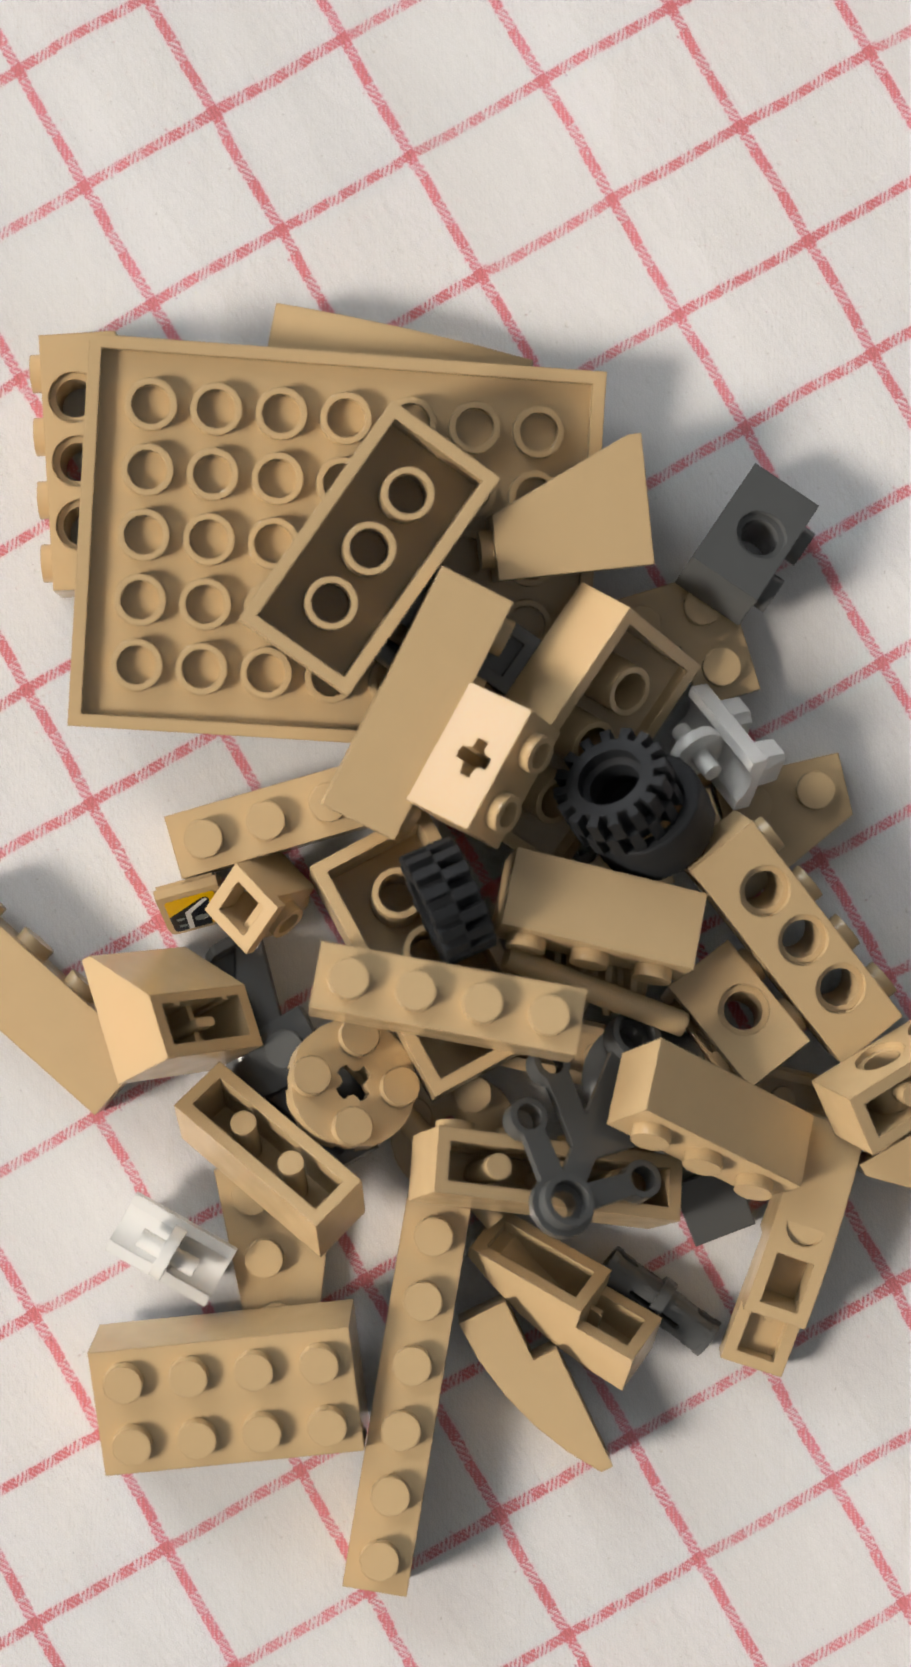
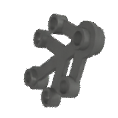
[502,1014,661,1239]

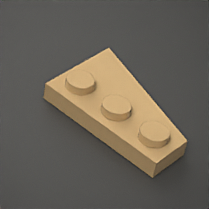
[214,1168,327,1310]

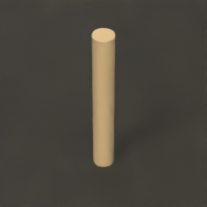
[501,949,689,1037]

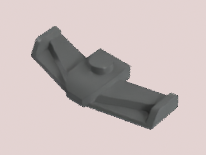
[205,936,380,1167]

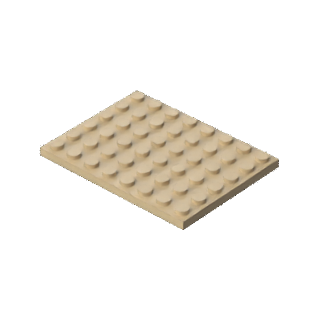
[67,333,607,743]

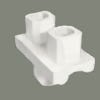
[670,683,785,810]
[104,1192,238,1307]

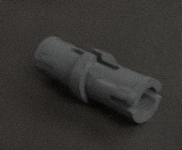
[602,1246,721,1356]

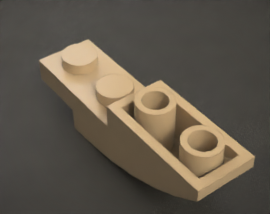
[719,1109,862,1377]

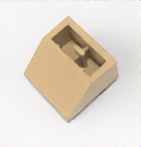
[82,947,263,1084]

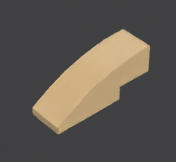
[467,1213,662,1391]
[458,1294,613,1472]

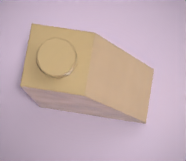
[477,433,655,583]

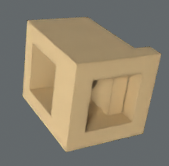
[205,852,314,954]

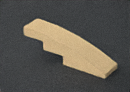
[267,303,533,366]

